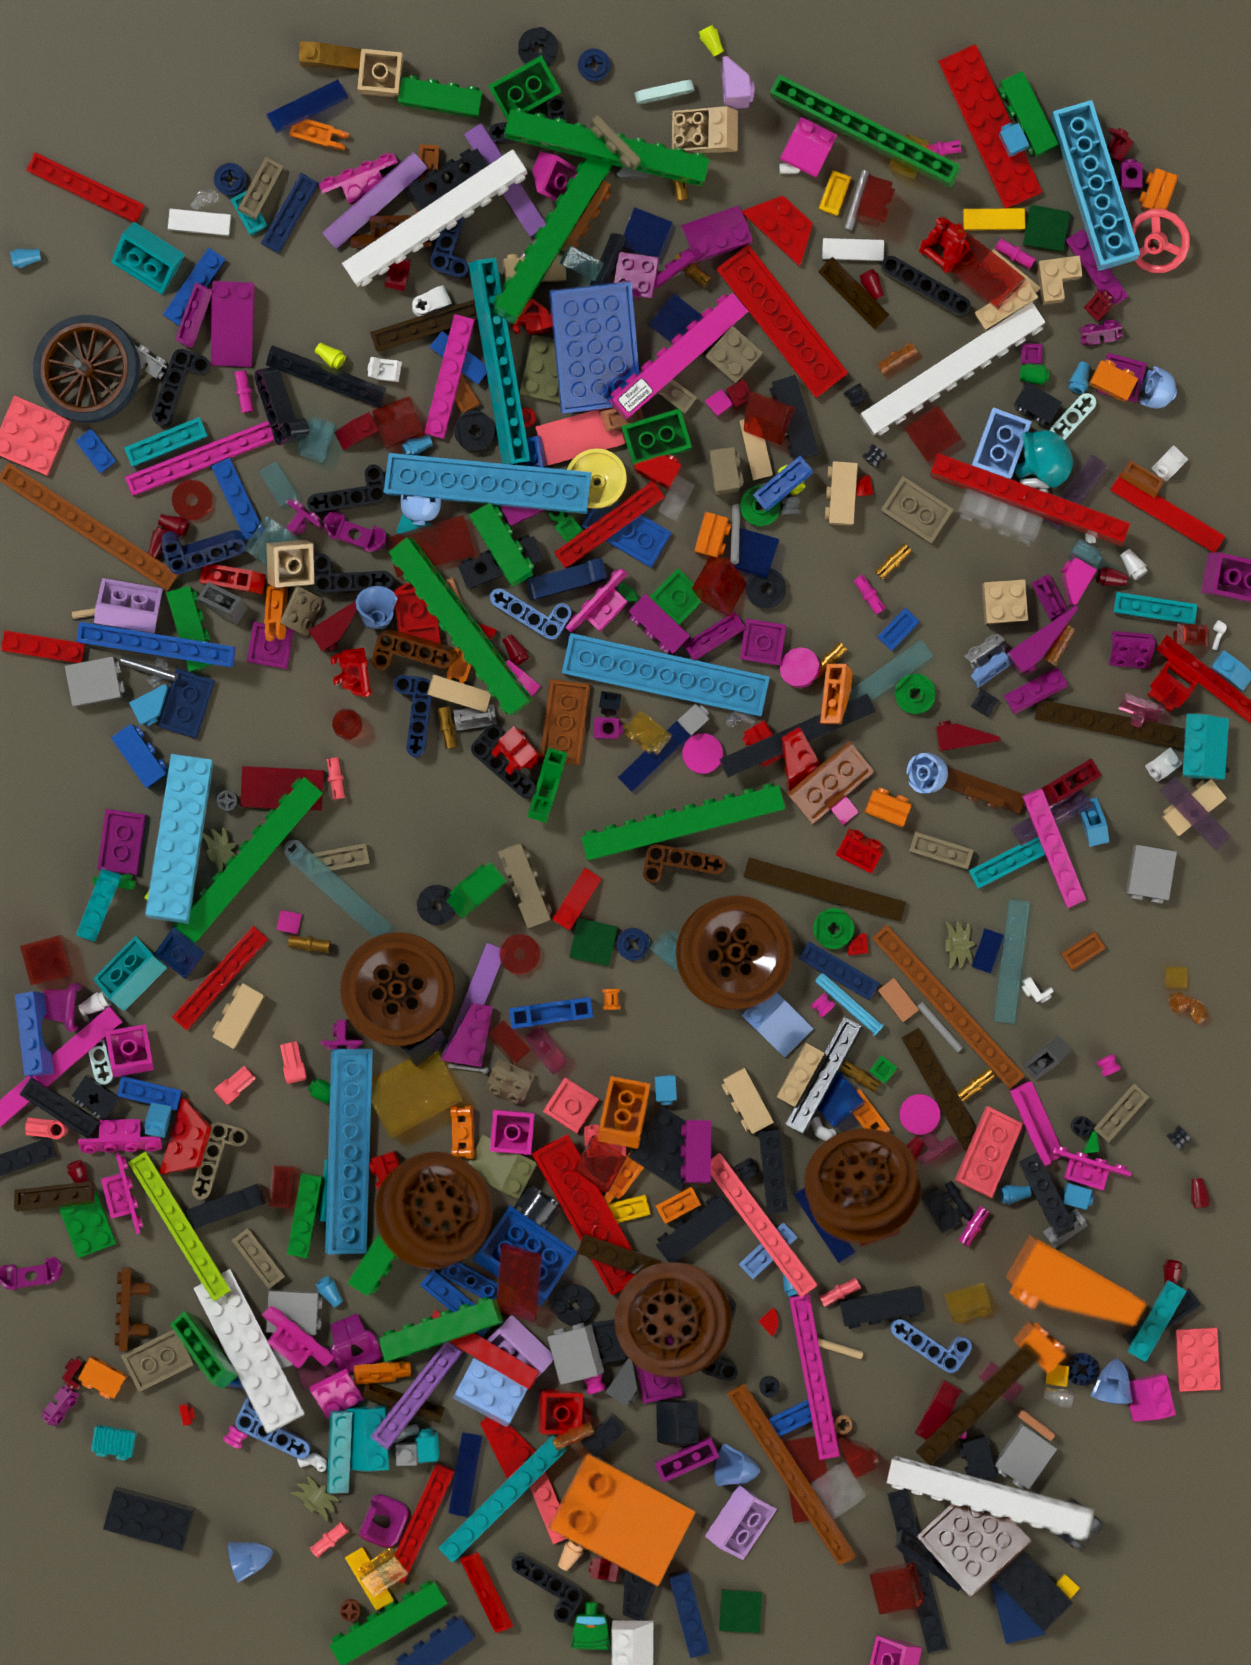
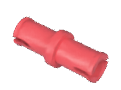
[326,757,345,800]
[819,1277,862,1308]
[310,1521,349,1558]

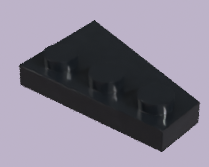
[623,1569,656,1621]

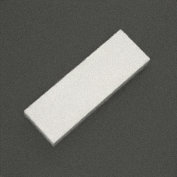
[168,209,231,236]
[822,238,884,261]

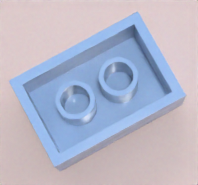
[971,408,1032,479]
[453,1359,527,1427]

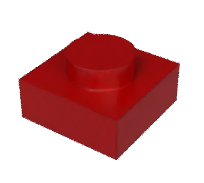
[179,1402,196,1426]

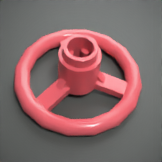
[1131,209,1190,273]

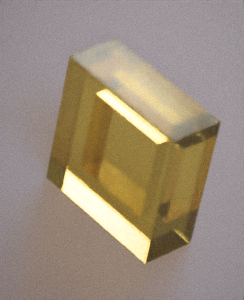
[1165,967,1187,988]

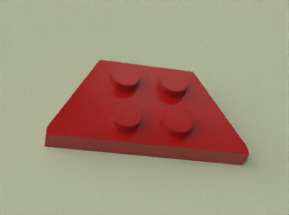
[742,195,813,267]
[393,582,441,643]
[159,1098,212,1175]

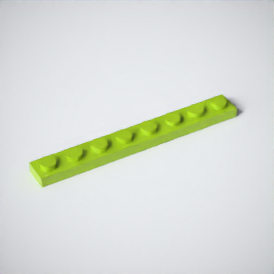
[128,1152,231,1302]

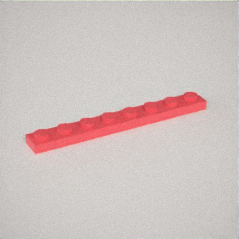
[711,1153,818,1297]

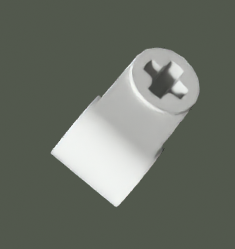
[412,285,452,317]

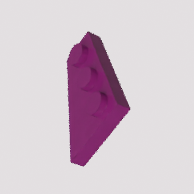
[441,1003,493,1067]

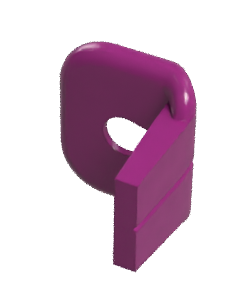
[43,983,82,1032]
[330,1313,383,1373]
[359,1494,408,1548]

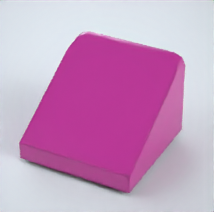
[705,389,733,417]
[830,796,858,825]
[277,910,302,934]

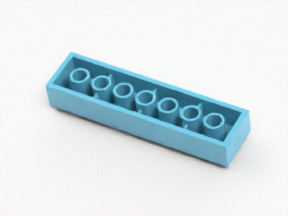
[1051,100,1140,271]
[146,754,214,924]

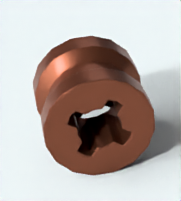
[339,1599,361,1622]

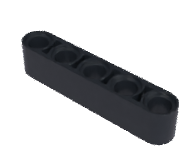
[881,256,971,317]

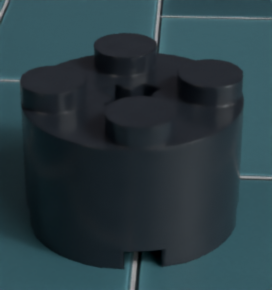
[514,1186,561,1230]

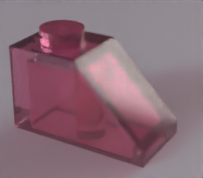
[525,1026,569,1075]

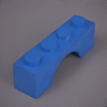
[15,991,54,1077]
[509,997,593,1029]

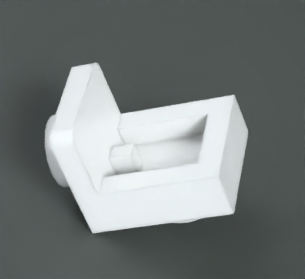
[368,357,402,382]
[1152,445,1188,482]
[1145,747,1183,782]
[1021,977,1054,1003]

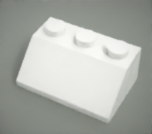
[612,1621,653,1665]

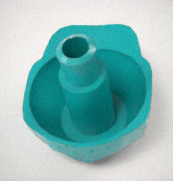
[1015,430,1073,488]

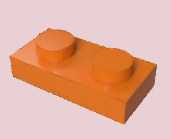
[655,1186,701,1224]

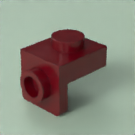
[1107,128,1134,163]
[385,259,411,291]
[1083,289,1116,321]
[62,1356,85,1390]
[589,1557,620,1582]

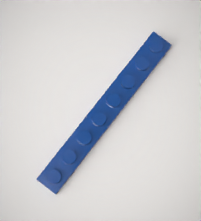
[76,622,236,667]

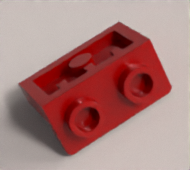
[835,828,885,874]

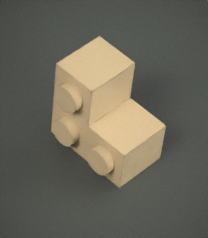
[1037,256,1082,305]

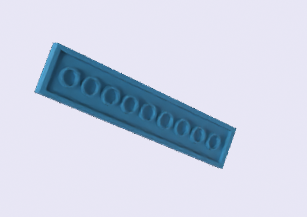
[384,453,592,514]
[562,633,770,717]
[325,1048,373,1254]

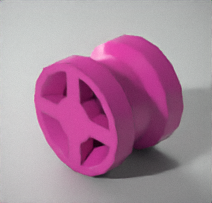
[810,992,836,1018]
[1096,1053,1121,1077]
[583,1374,607,1394]
[223,1425,248,1449]

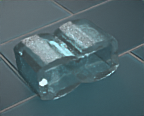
[1068,538,1103,568]

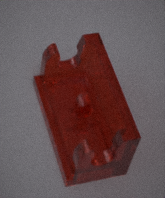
[487,1020,531,1065]

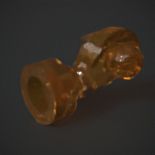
[1169,992,1208,1024]

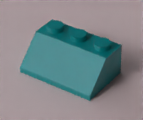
[111,222,185,295]
[1183,714,1229,780]
[93,935,167,1011]
[345,1405,390,1471]

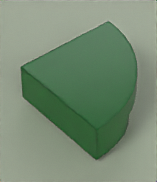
[618,582,638,603]

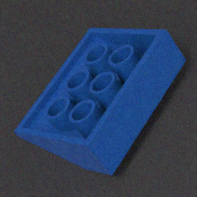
[473,1206,577,1306]

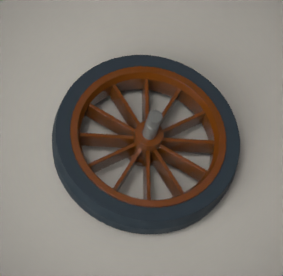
[33,315,141,423]

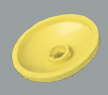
[567,449,627,509]

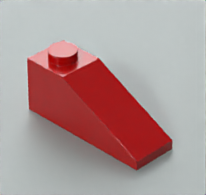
[199,564,266,595]
[552,868,602,930]

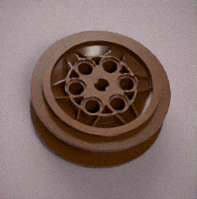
[676,895,793,1010]
[340,932,455,1046]
[804,1128,921,1243]
[375,1151,492,1269]
[615,1263,732,1377]

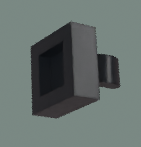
[599,691,622,716]

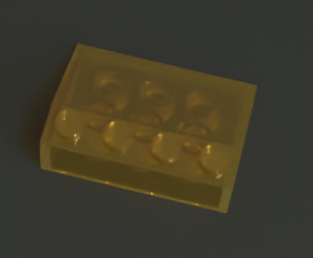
[371,1050,464,1138]

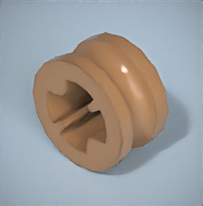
[834,1415,852,1434]

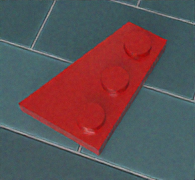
[782,727,821,792]
[480,1416,536,1479]

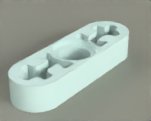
[635,80,694,104]
[1049,393,1096,440]
[88,1038,114,1084]

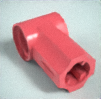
[280,1041,307,1084]
[214,1065,256,1106]
[25,1117,69,1139]

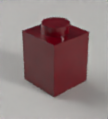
[725,379,754,409]

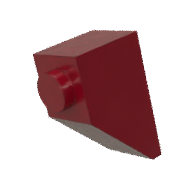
[334,412,380,451]

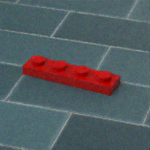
[1,630,86,663]
[460,1552,513,1633]

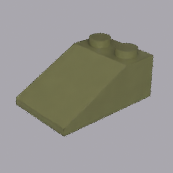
[468,1134,537,1200]

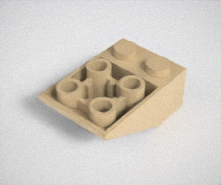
[672,106,738,153]

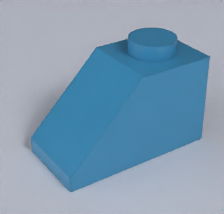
[1210,651,1251,692]
[129,684,169,727]
[1077,797,1109,847]

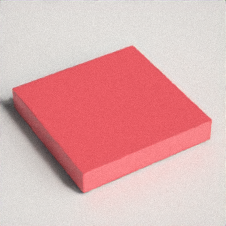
[543,1077,599,1133]

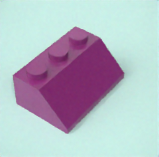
[681,205,753,263]

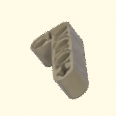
[192,1121,249,1200]

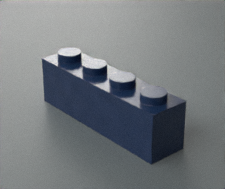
[669,1569,710,1658]
[395,1615,476,1665]

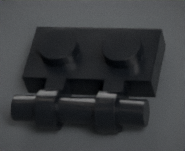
[922,1180,972,1233]

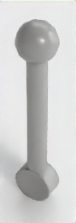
[447,1063,490,1075]

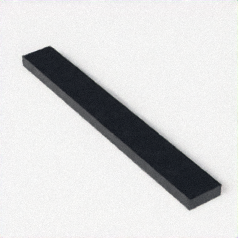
[719,693,876,778]

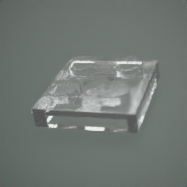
[810,1462,866,1520]

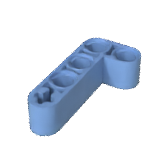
[490,589,571,640]
[890,1318,972,1373]
[236,1396,311,1459]

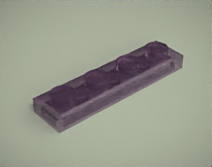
[1042,454,1108,531]
[1159,777,1231,851]
[1011,789,1092,846]

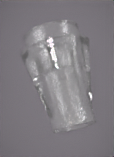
[1043,1387,1075,1409]

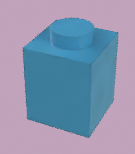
[998,123,1029,157]
[655,1075,677,1105]
[145,1103,171,1138]
[1061,1182,1094,1210]

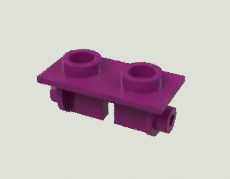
[1078,320,1122,346]
[1031,574,1068,619]
[41,1385,80,1427]

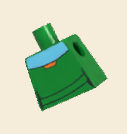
[571,1601,610,1650]

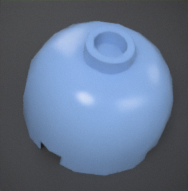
[1139,366,1177,409]
[401,494,441,525]
[906,753,948,793]

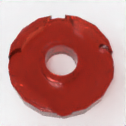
[172,480,213,521]
[499,934,540,975]

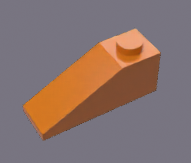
[820,664,853,724]

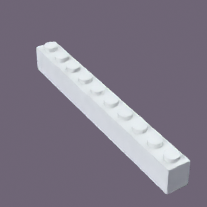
[342,150,527,287]
[860,302,1045,436]
[887,1456,1094,1539]

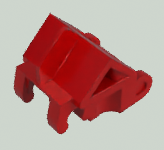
[919,217,970,273]
[513,299,553,335]
[330,648,372,697]
[1147,659,1198,712]
[492,726,545,775]

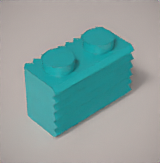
[91,1425,137,1460]
[416,1428,440,1463]

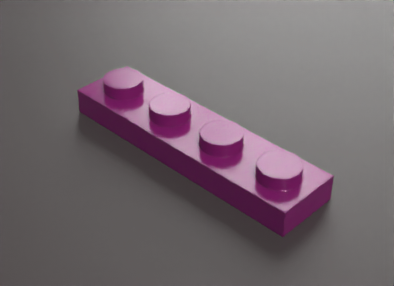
[1065,229,1128,307]

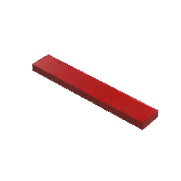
[26,152,145,223]
[1110,473,1225,553]
[554,481,665,569]
[1156,635,1251,723]
[172,926,268,1031]
[432,1310,540,1390]
[386,1462,455,1583]

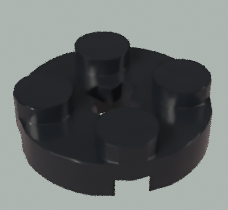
[518,27,558,66]
[454,410,495,452]
[745,568,786,609]
[417,885,456,925]
[553,1284,594,1325]

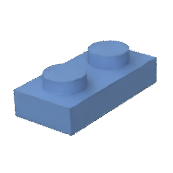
[971,652,1011,688]

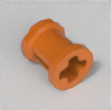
[602,989,621,1010]

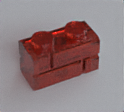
[269,1164,295,1208]

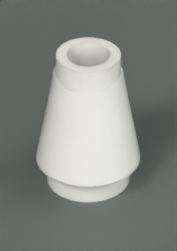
[1120,549,1148,580]
[79,991,111,1016]

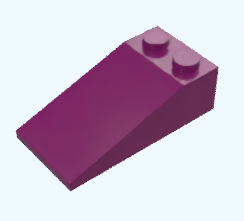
[211,281,256,367]
[1201,552,1251,603]
[1006,606,1078,675]

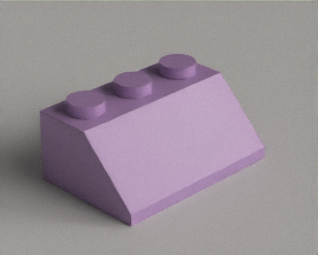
[722,56,754,109]
[94,578,163,633]
[487,1314,554,1377]
[705,1485,777,1560]

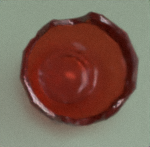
[332,708,363,741]

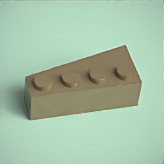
[498,843,553,928]

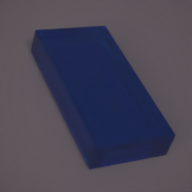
[971,928,1004,973]

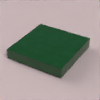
[1023,204,1071,253]
[569,918,618,966]
[719,1589,762,1634]

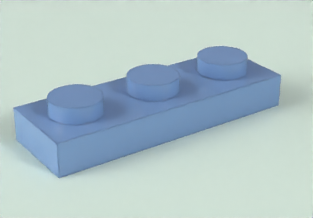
[739,1222,798,1279]

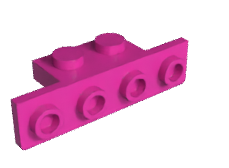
[319,153,398,204]
[566,568,629,633]
[78,1119,162,1154]
[1050,1146,1132,1191]
[101,1153,143,1234]
[262,1306,334,1368]

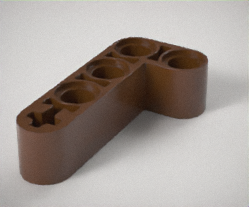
[372,629,457,670]
[643,845,725,883]

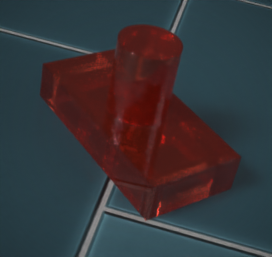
[1173,623,1208,646]

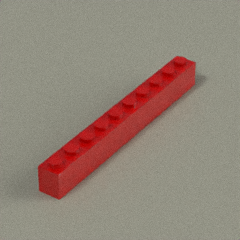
[930,453,1131,547]

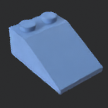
[741,993,813,1057]

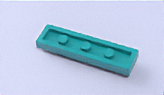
[124,417,208,467]
[1113,592,1198,625]
[969,835,1045,889]
[76,868,121,942]
[1127,1280,1186,1362]
[327,1411,352,1493]

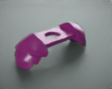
[323,512,386,552]
[0,1257,63,1290]

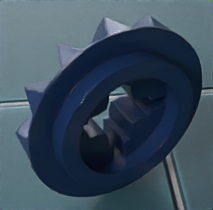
[578,48,610,82]
[214,163,247,196]
[617,928,649,960]
[1066,1353,1098,1386]

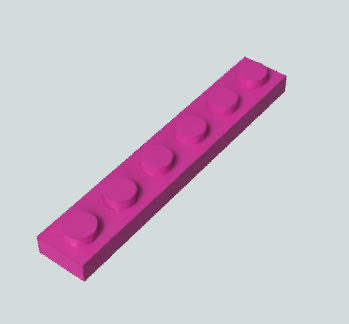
[424,314,475,439]
[1022,788,1086,908]

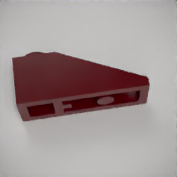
[308,601,358,653]
[935,720,1001,751]
[1041,758,1102,807]
[914,1378,962,1439]

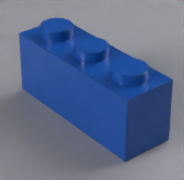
[111,724,168,788]

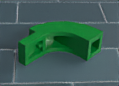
[527,747,568,823]

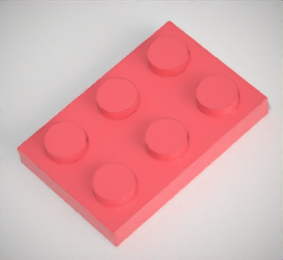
[1175,1327,1221,1392]

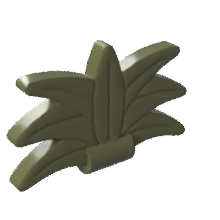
[202,827,236,872]
[944,921,975,969]
[290,1476,339,1521]

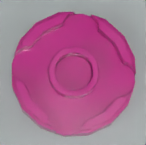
[780,647,821,688]
[682,733,723,774]
[899,1094,940,1135]

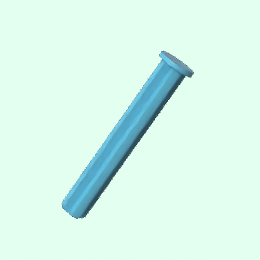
[815,973,884,1036]

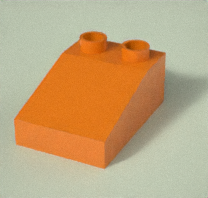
[1006,1235,1146,1325]
[547,1454,695,1586]

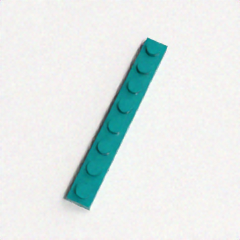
[438,1434,568,1563]

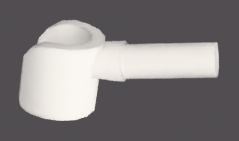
[1212,620,1227,650]

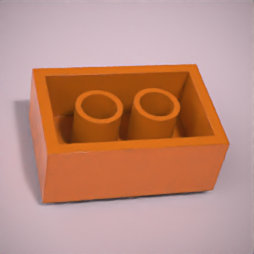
[598,1076,651,1149]
[1013,1322,1066,1374]

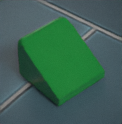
[1082,1130,1099,1153]

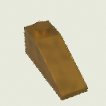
[299,41,361,70]

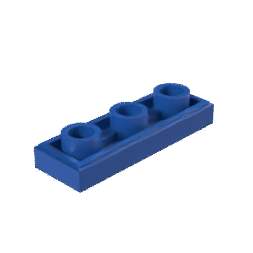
[430,331,487,385]
[440,1261,503,1300]

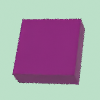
[1021,343,1042,365]

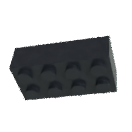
[103,1486,195,1551]
[993,1551,1073,1632]

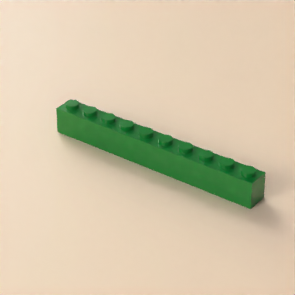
[770,74,961,188]
[504,108,710,187]
[493,159,614,324]
[389,537,534,715]
[172,777,324,944]
[581,783,785,861]

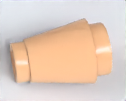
[558,1540,584,1571]

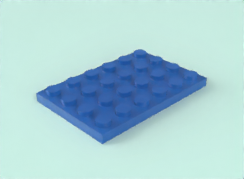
[550,281,639,414]

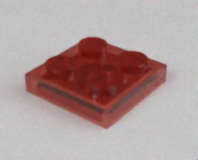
[904,406,961,462]
[574,1135,627,1193]

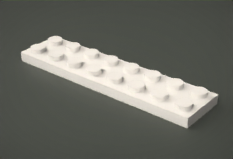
[194,1269,304,1434]

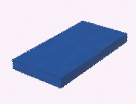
[581,500,672,568]

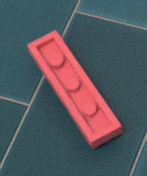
[530,1471,567,1544]

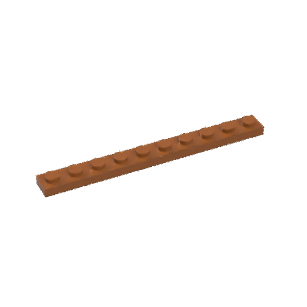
[0,462,179,591]
[872,924,1025,1089]
[727,1383,856,1565]

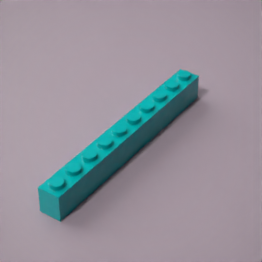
[468,258,530,464]

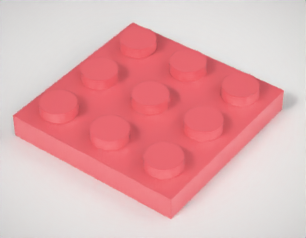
[0,396,71,476]

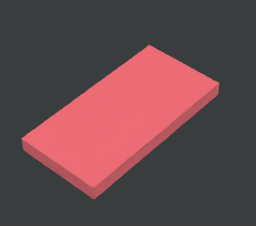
[536,407,625,466]
[954,1106,1023,1198]

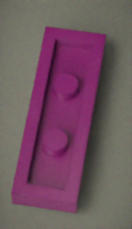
[654,248,703,290]
[175,282,213,348]
[683,612,746,661]
[1004,667,1068,714]

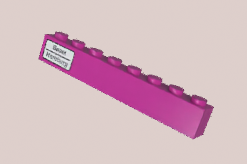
[609,293,748,420]

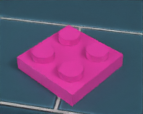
[310,1369,364,1418]

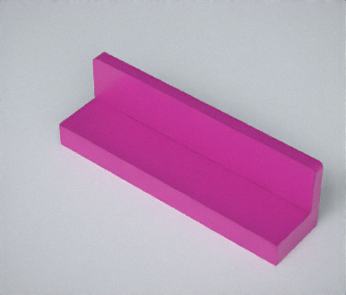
[1009,1081,1060,1166]

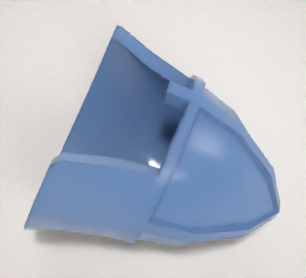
[356,586,397,630]
[1090,1358,1133,1404]
[714,1444,760,1487]
[227,1541,273,1582]

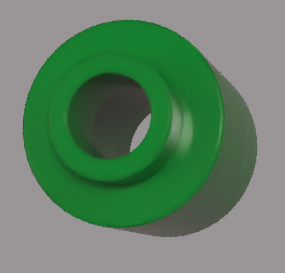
[1019,363,1049,385]
[308,1078,330,1104]

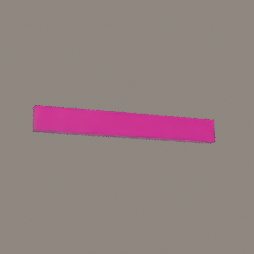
[125,421,275,496]
[0,1006,123,1128]
[789,1293,840,1460]

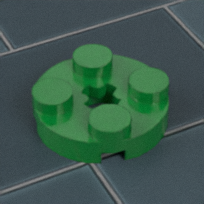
[740,486,781,527]
[894,674,935,715]
[813,908,854,949]

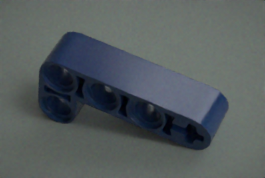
[431,217,469,280]
[161,530,246,574]
[526,558,608,600]
[394,675,432,758]

